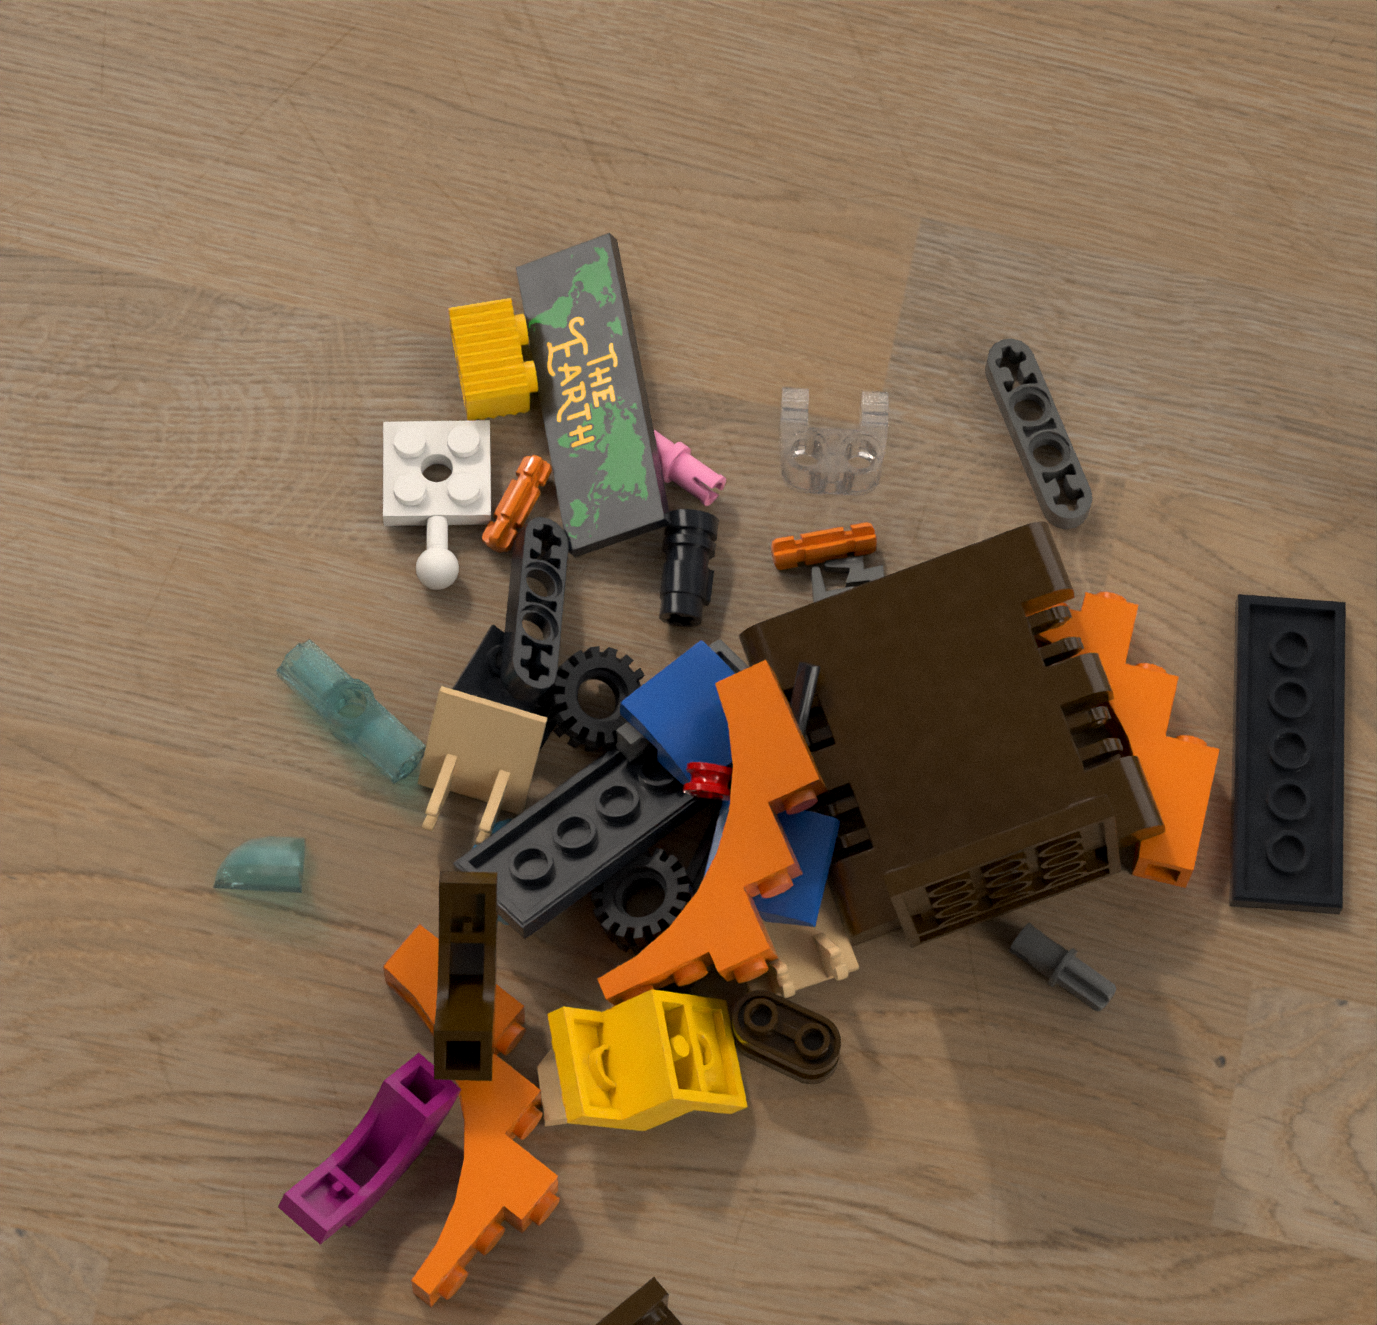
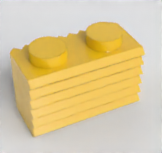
[448,298,538,421]

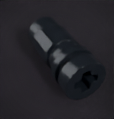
[659,509,719,627]

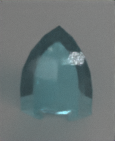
[213,836,306,893]

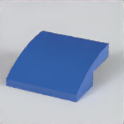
[620,640,735,785]
[703,800,840,927]

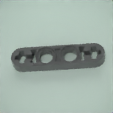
[985,338,1093,529]

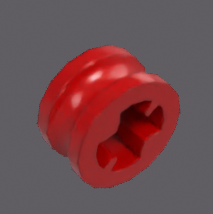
[683,762,733,801]

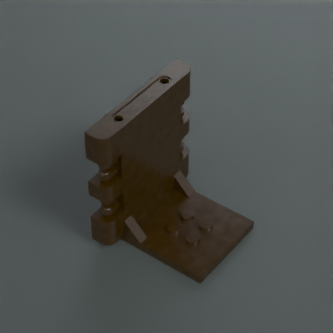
[739,521,1165,948]

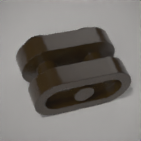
[732,990,841,1084]

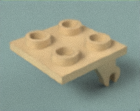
[417,686,548,845]
[745,881,859,998]

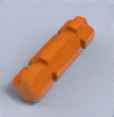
[482,455,552,553]
[771,522,877,570]

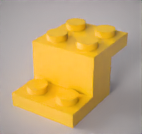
[547,989,748,1131]

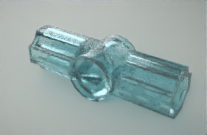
[276,639,426,784]

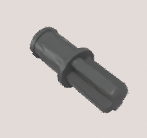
[1009,922,1117,1011]

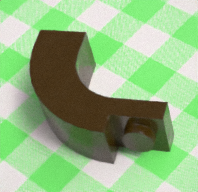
[434,871,498,1081]

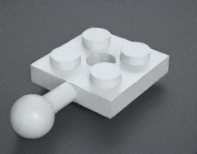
[383,420,491,590]

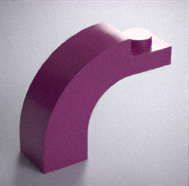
[278,1053,461,1245]

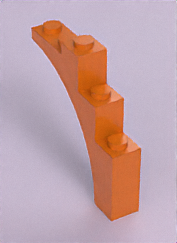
[1026,592,1220,888]
[597,660,827,1006]
[383,924,560,1307]

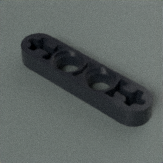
[500,517,569,703]

